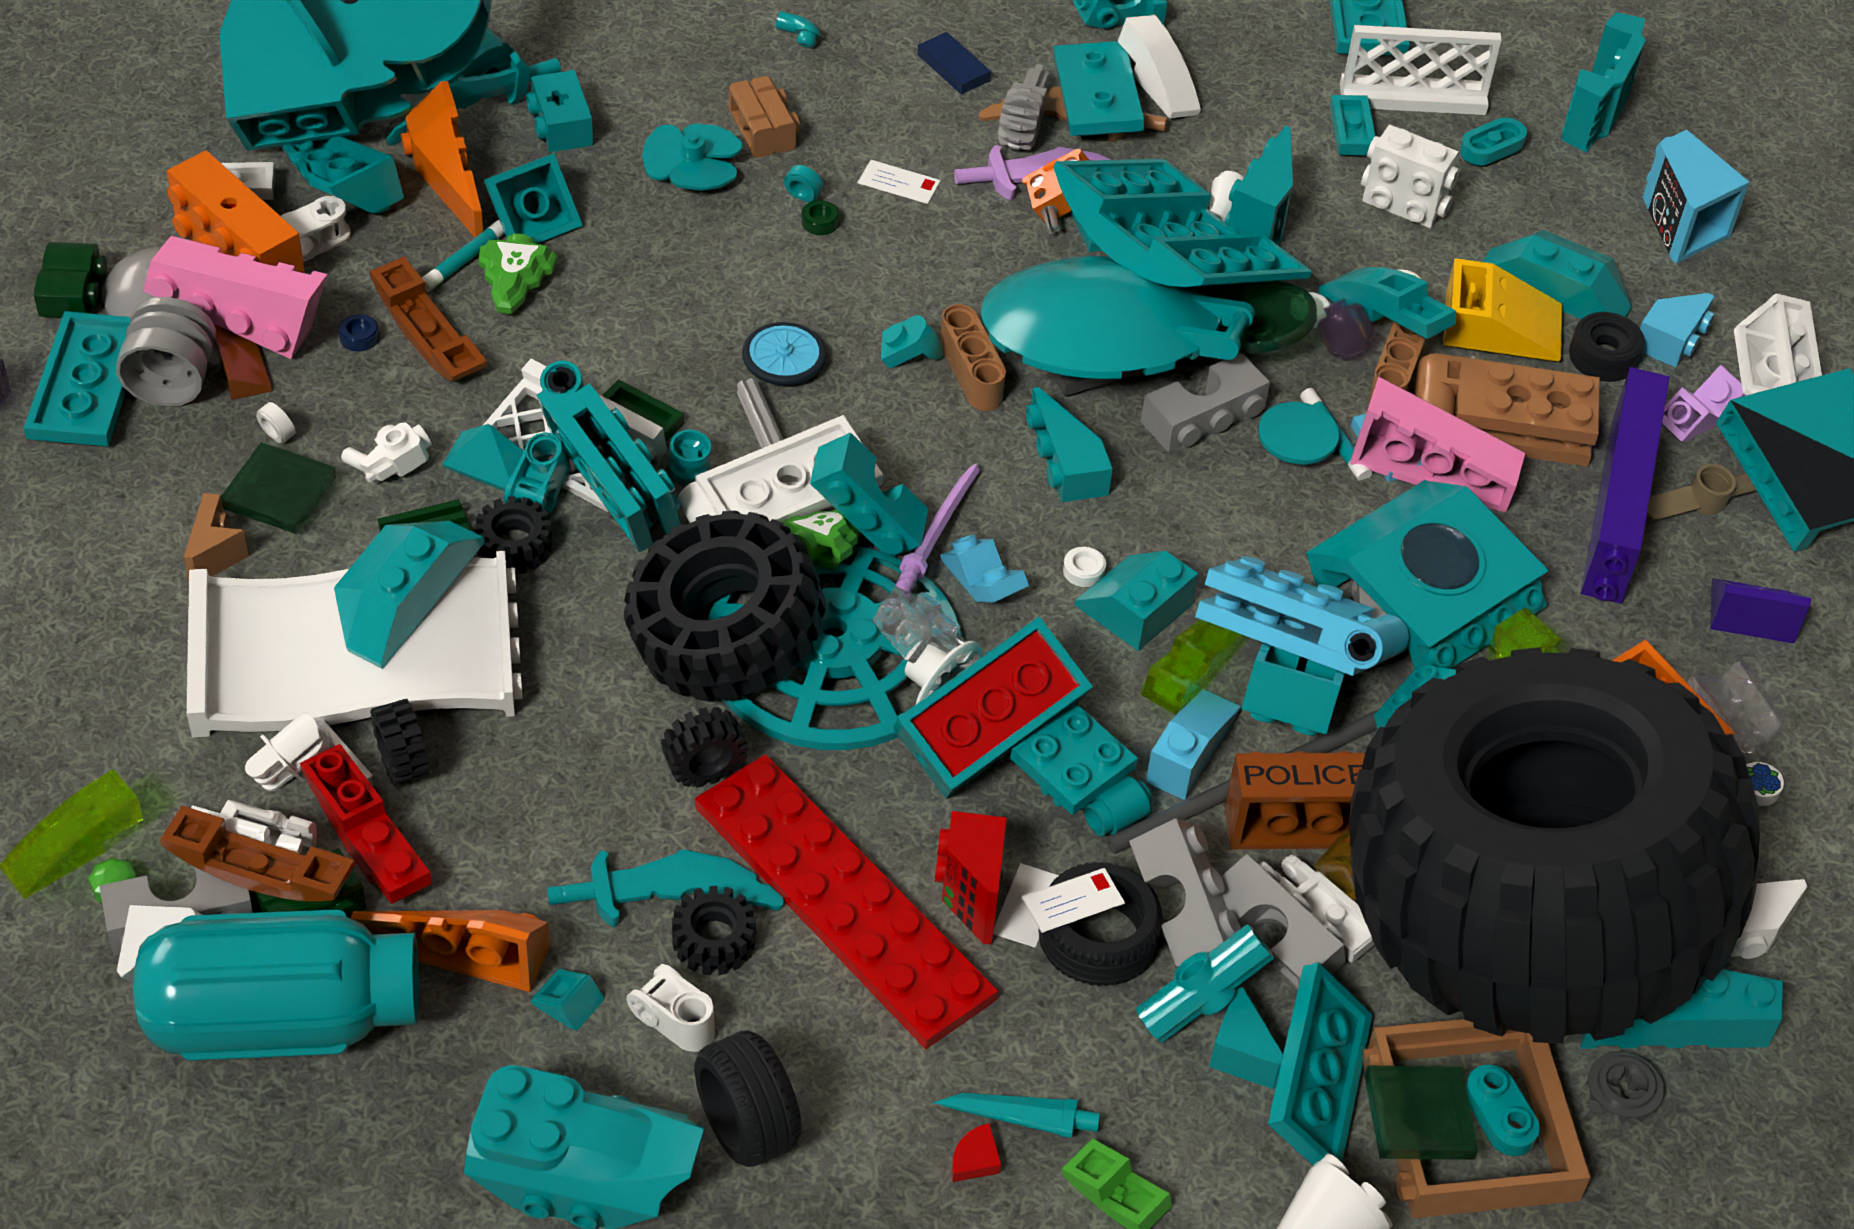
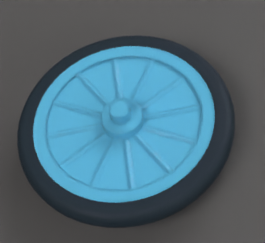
[742,322,826,386]

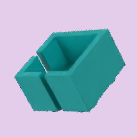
[1241,643,1345,736]

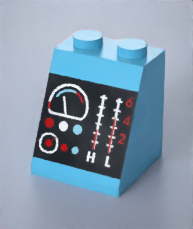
[1643,130,1749,263]

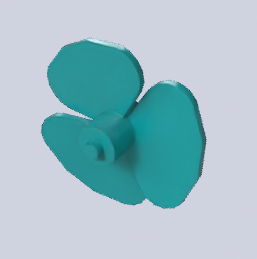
[642,123,742,191]

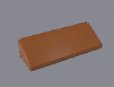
[213,323,272,400]

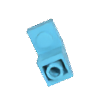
[940,534,1029,602]

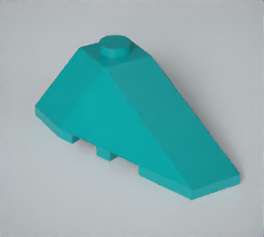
[280,136,404,214]

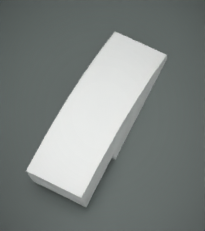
[1118,15,1201,119]

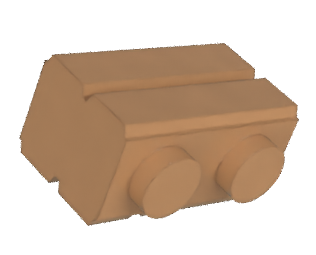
[729,76,800,158]

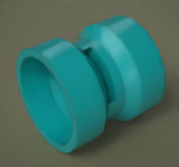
[668,429,712,486]

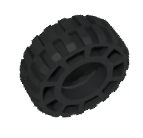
[624,511,826,702]

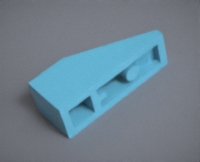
[1146,689,1242,800]

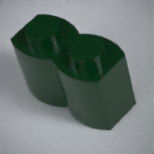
[34,242,107,317]

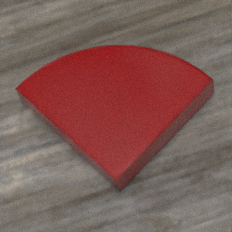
[951,1123,1001,1182]

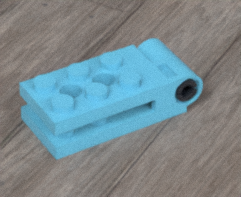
[1195,556,1409,676]

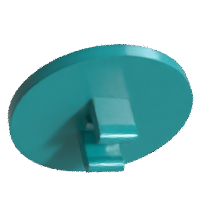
[1258,402,1339,465]

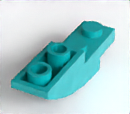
[1319,267,1456,339]

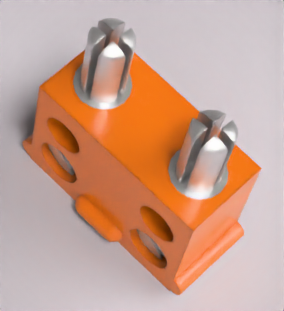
[1022,149,1089,234]

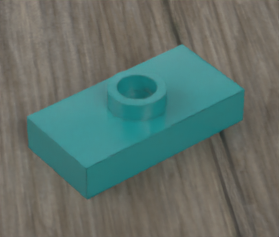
[1329,95,1375,155]

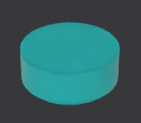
[784,165,823,202]

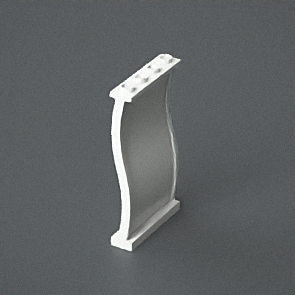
[186,551,523,738]

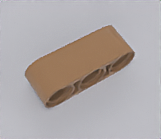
[940,304,1006,411]
[1368,322,1426,403]

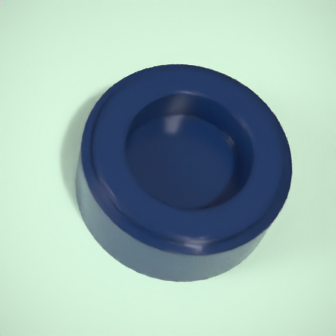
[338,314,380,352]

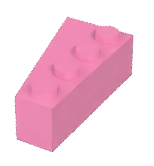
[143,236,327,359]
[1350,376,1525,513]

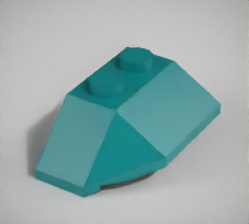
[1482,230,1632,319]
[334,521,485,669]

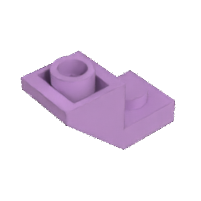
[1662,365,1745,443]

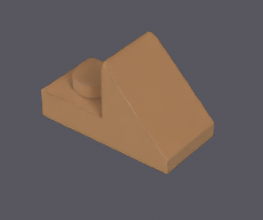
[184,493,249,582]

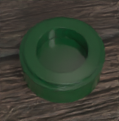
[801,200,840,235]

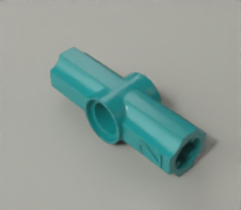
[1135,924,1274,1043]

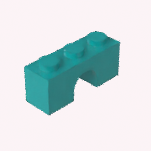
[810,432,929,557]

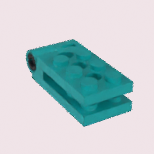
[536,360,681,552]

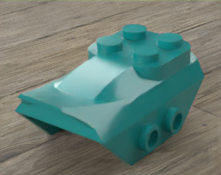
[464,1065,705,1229]

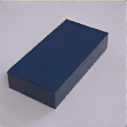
[917,32,991,95]

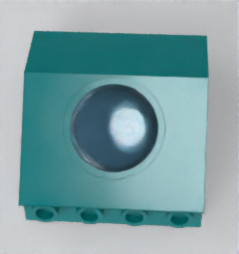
[1306,480,1549,670]

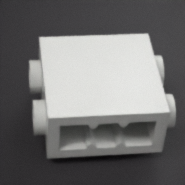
[1361,124,1460,228]

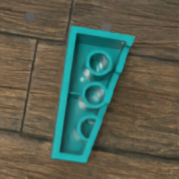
[1580,969,1783,1049]

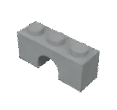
[1141,352,1270,453]
[1129,818,1241,968]
[1221,854,1346,990]
[99,867,253,956]

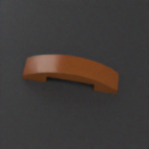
[370,256,487,382]
[160,805,355,902]

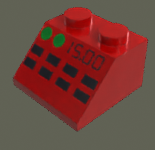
[934,811,1007,945]

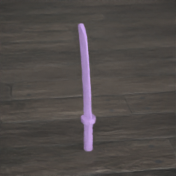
[888,464,980,610]

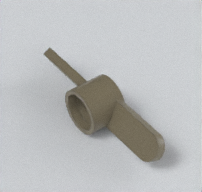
[1646,464,1756,521]

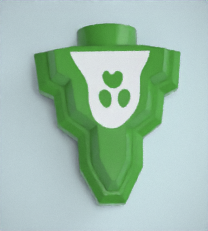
[478,233,558,315]
[783,509,861,570]

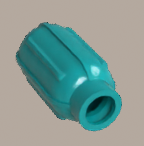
[133,910,419,1061]

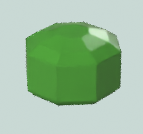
[88,858,137,903]

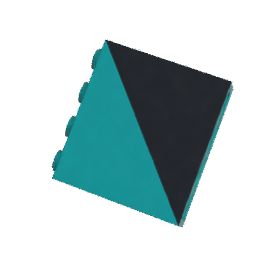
[1716,368,1854,552]

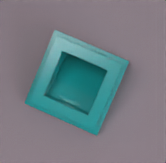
[530,969,604,1031]

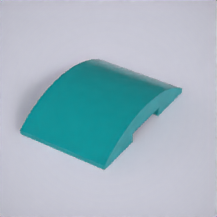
[1053,159,1312,287]

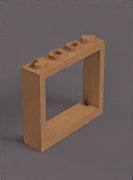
[1362,1019,1590,1218]

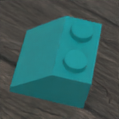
[1074,551,1198,651]

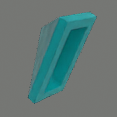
[442,424,524,492]

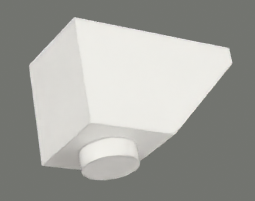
[1731,879,1807,959]

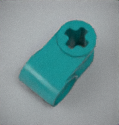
[504,432,571,515]

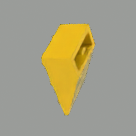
[1443,258,1562,362]

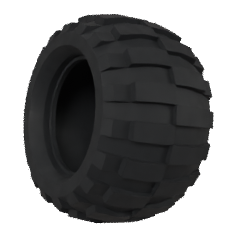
[1349,647,1760,1044]

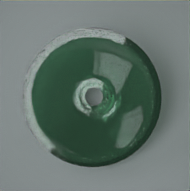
[1214,281,1317,356]

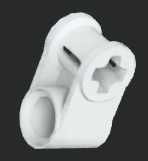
[281,196,351,262]
[626,964,715,1052]

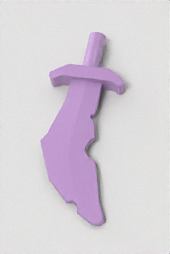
[954,145,1111,200]

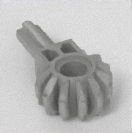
[998,64,1049,150]

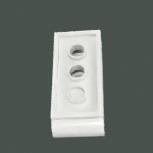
[677,415,883,523]

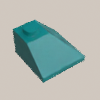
[484,153,583,244]

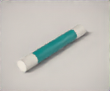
[422,220,505,293]
[1300,388,1372,481]

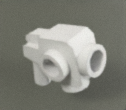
[341,423,432,484]

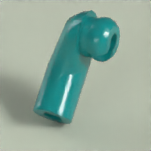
[776,11,820,48]

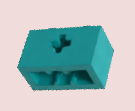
[526,70,593,153]

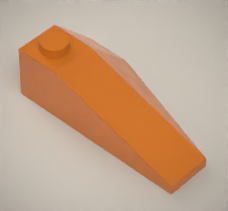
[400,81,483,237]
[351,910,550,992]

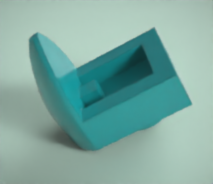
[881,315,944,368]

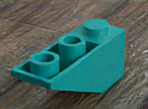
[1025,387,1113,503]

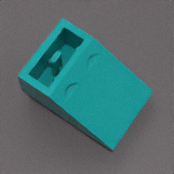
[1224,125,1293,245]

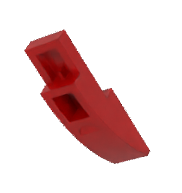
[300,744,432,904]

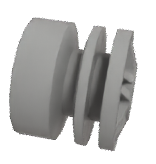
[116,297,216,406]

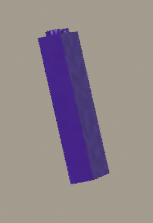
[1580,367,1670,604]

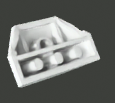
[1734,293,1822,396]

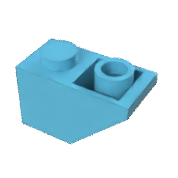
[1640,293,1715,368]

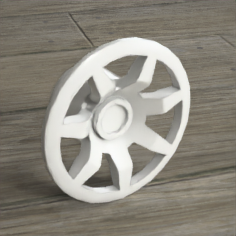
[904,640,982,705]

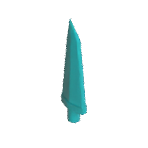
[931,1093,1100,1138]

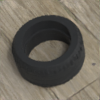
[1038,862,1163,986]
[694,1030,802,1167]

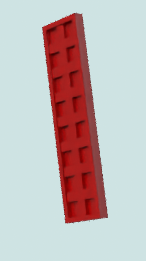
[695,754,998,1050]

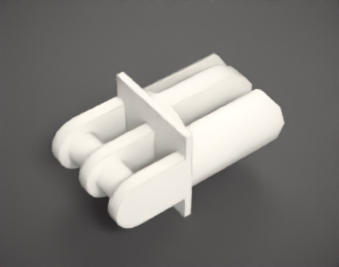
[245,714,333,791]

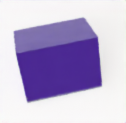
[1710,578,1812,643]

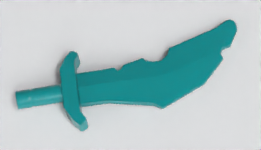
[386,52,561,146]
[547,849,784,927]

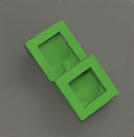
[1062,1138,1172,1229]

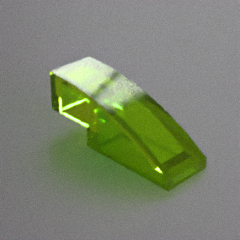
[1140,619,1247,715]
[0,769,143,899]

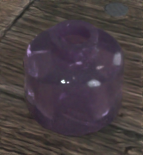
[1317,298,1375,360]

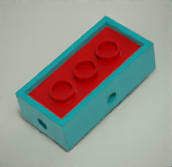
[893,616,1093,799]

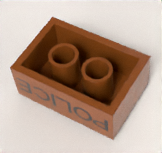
[1224,751,1365,850]

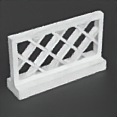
[1340,25,1502,115]
[483,359,667,512]

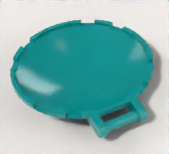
[981,256,1255,379]

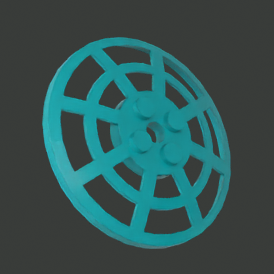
[708,546,961,750]

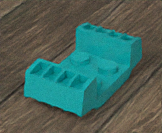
[1561,12,1646,152]

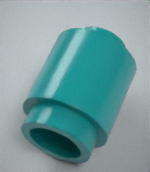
[1083,776,1152,837]

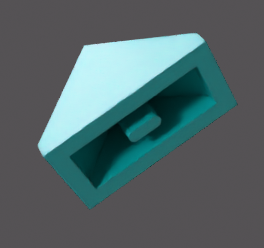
[1209,987,1283,1089]

